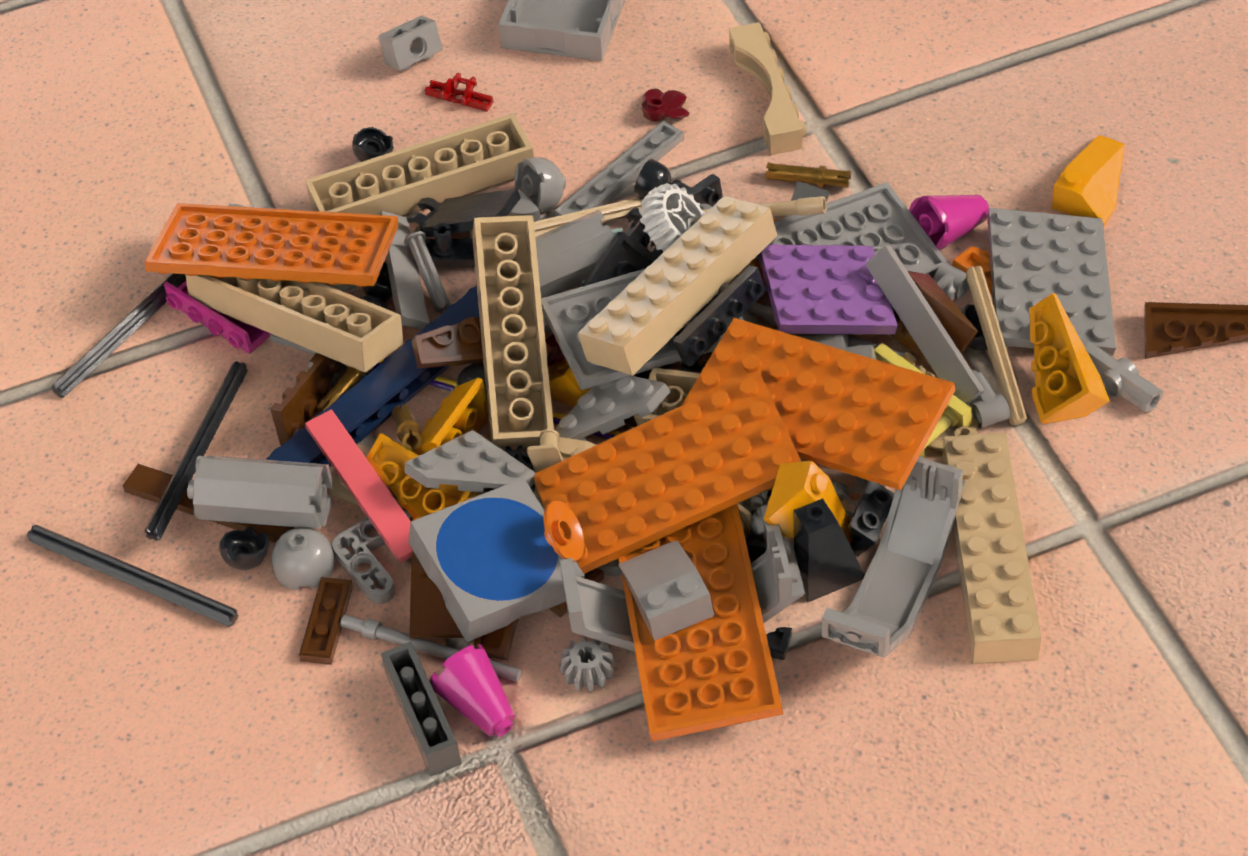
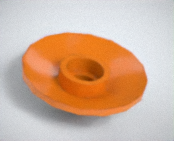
[543,500,584,562]

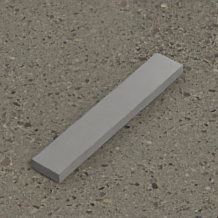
[552,120,684,217]
[380,211,429,330]
[865,246,985,405]

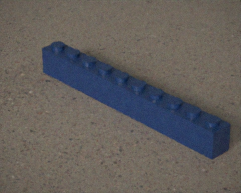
[266,285,479,468]

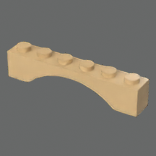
[729,22,806,155]

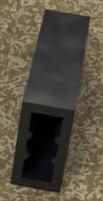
[794,498,865,602]

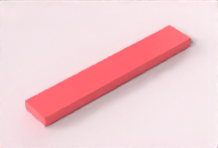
[305,409,413,563]

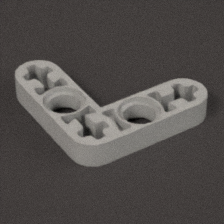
[332,502,413,604]

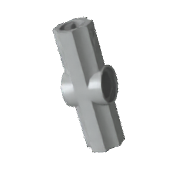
[1084,343,1163,413]

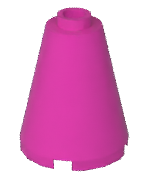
[909,194,989,251]
[429,644,515,737]

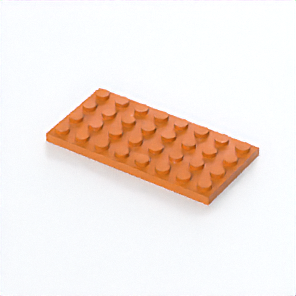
[144,203,399,287]
[681,318,956,491]
[534,370,801,574]
[618,504,784,741]

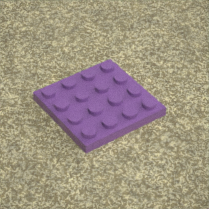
[758,244,898,334]

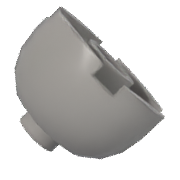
[515,157,566,212]
[271,527,335,590]

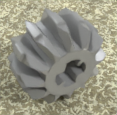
[559,636,615,692]

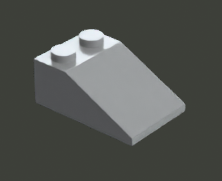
[618,540,714,641]

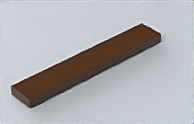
[122,464,295,543]

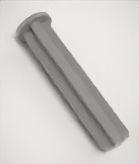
[404,231,450,312]

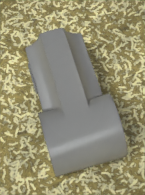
[933,263,969,301]
[969,370,1010,429]

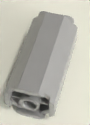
[535,210,614,298]
[187,455,332,529]

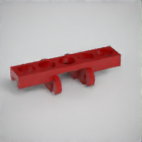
[425,73,494,112]

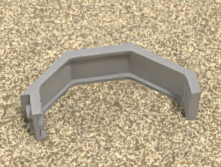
[822,456,966,658]
[560,525,805,652]

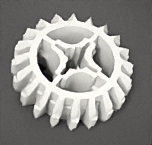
[639,183,706,252]

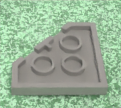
[554,376,671,441]
[405,430,535,492]

